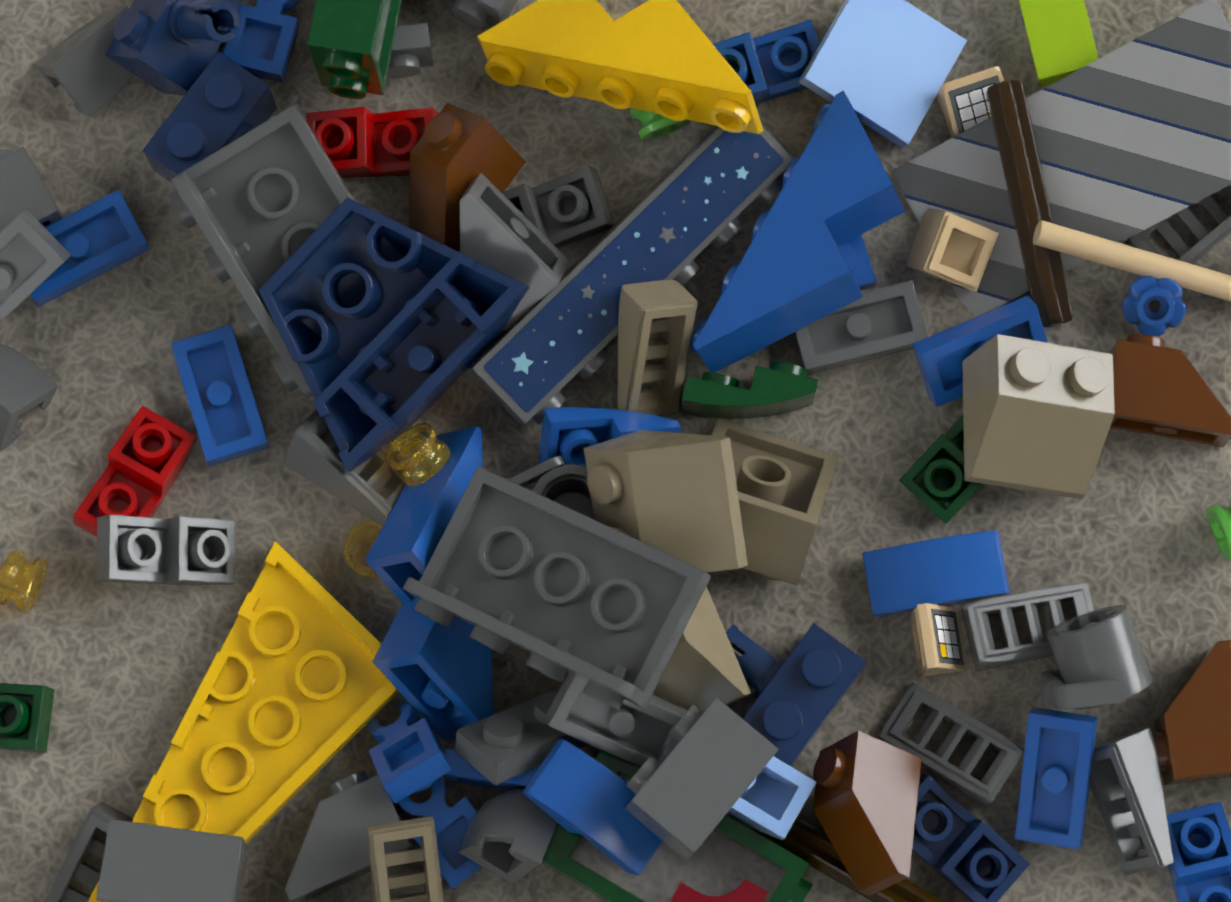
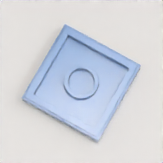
[799,0,967,148]

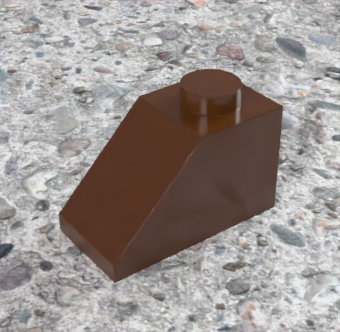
[408,103,526,252]
[1109,334,1231,447]
[1152,640,1231,786]
[813,730,921,896]

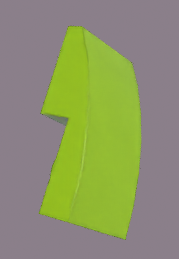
[1018,0,1099,87]

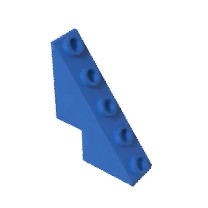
[691,90,906,373]
[365,426,494,741]

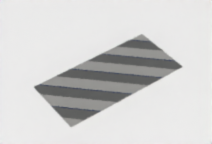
[892,0,1231,317]

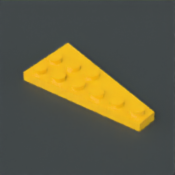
[88,541,399,902]

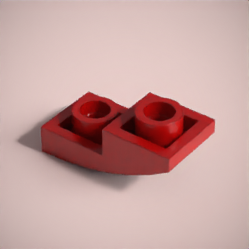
[306,106,439,178]
[74,405,197,537]

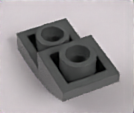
[502,165,614,247]
[97,515,235,585]

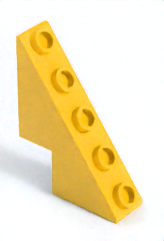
[477,0,764,134]

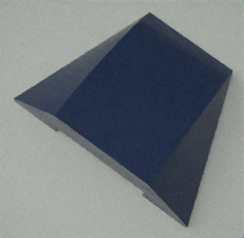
[259,198,529,472]

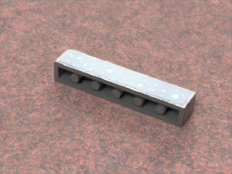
[465,125,794,425]

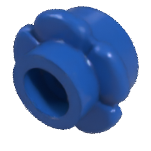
[1122,276,1186,336]

